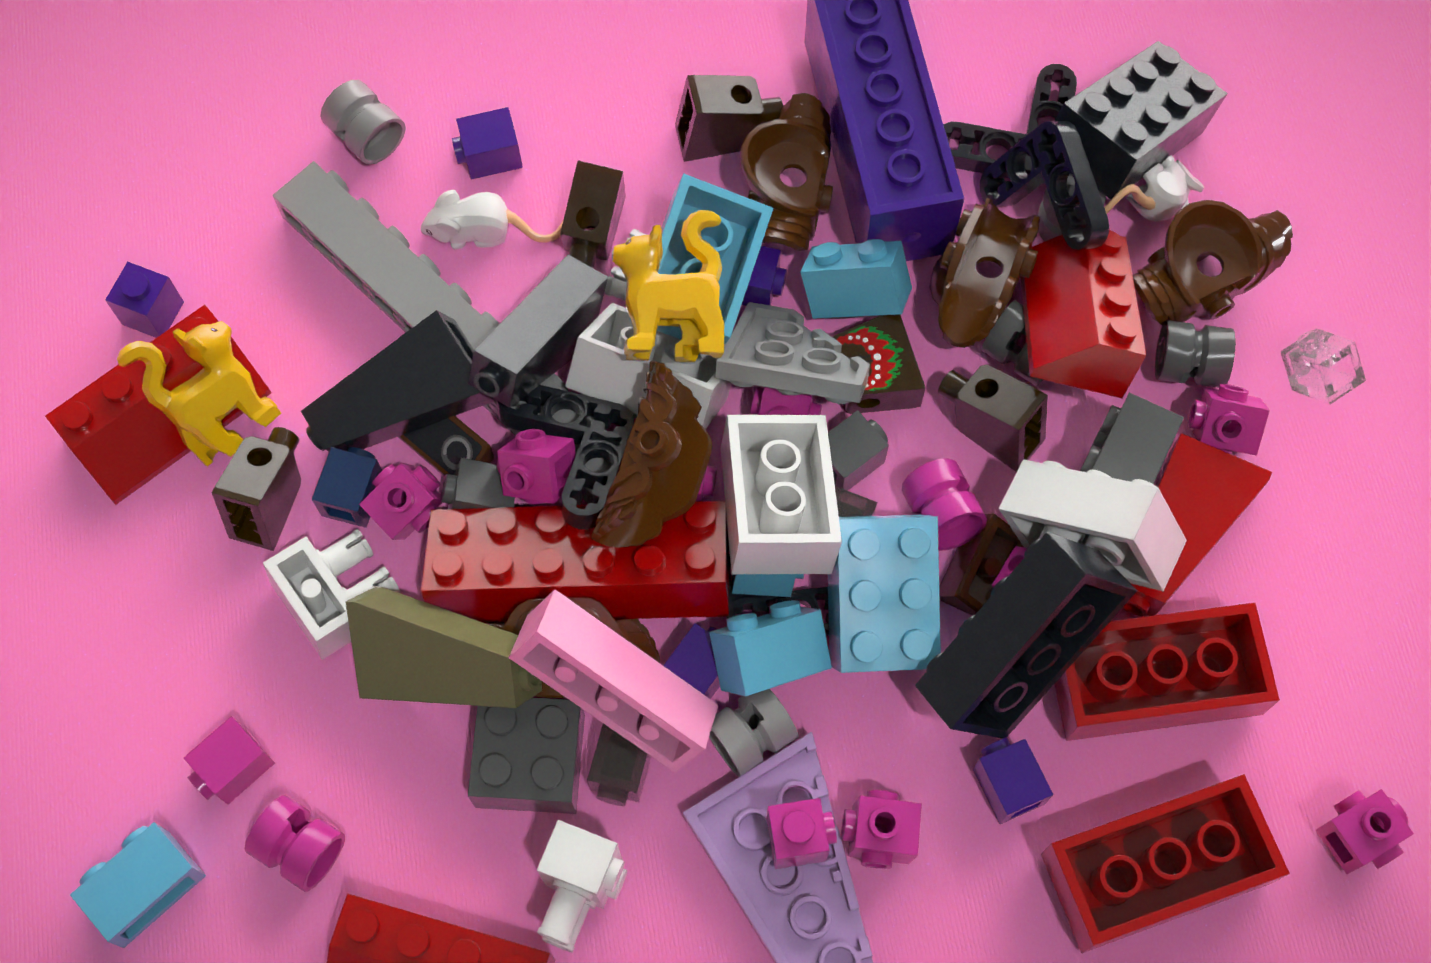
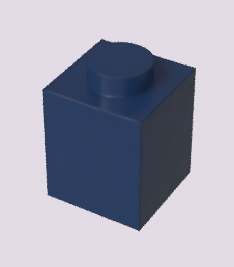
[312,447,382,528]

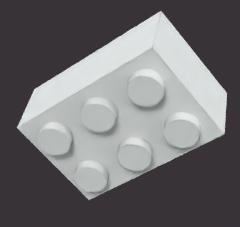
[565,303,732,429]
[720,415,842,574]
[999,459,1187,591]

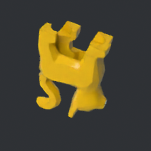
[612,210,725,362]
[117,321,282,467]

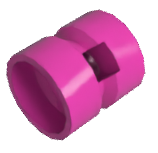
[901,458,987,551]
[244,795,345,892]

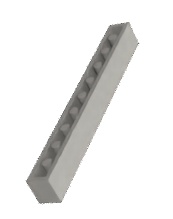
[272,161,612,504]

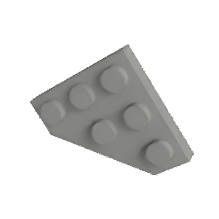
[715,302,870,404]

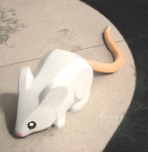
[1104,155,1205,222]
[421,190,563,250]

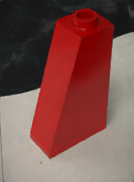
[1122,433,1272,616]

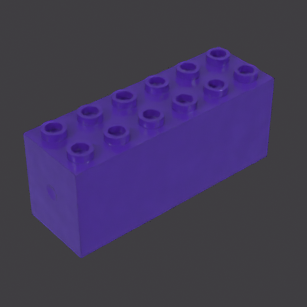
[804,0,964,261]

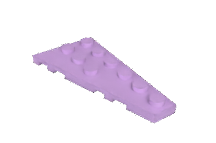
[683,732,873,963]

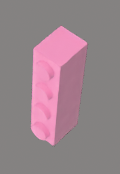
[509,590,718,772]

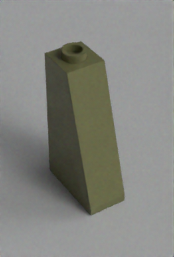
[345,587,542,708]

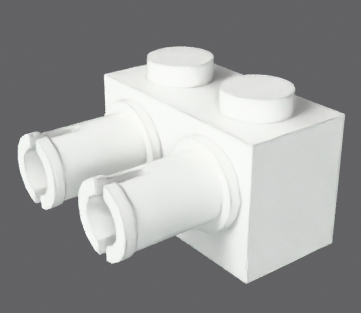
[263,529,400,660]
[537,820,627,952]

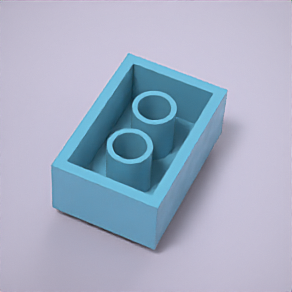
[629,173,773,346]
[827,514,941,673]

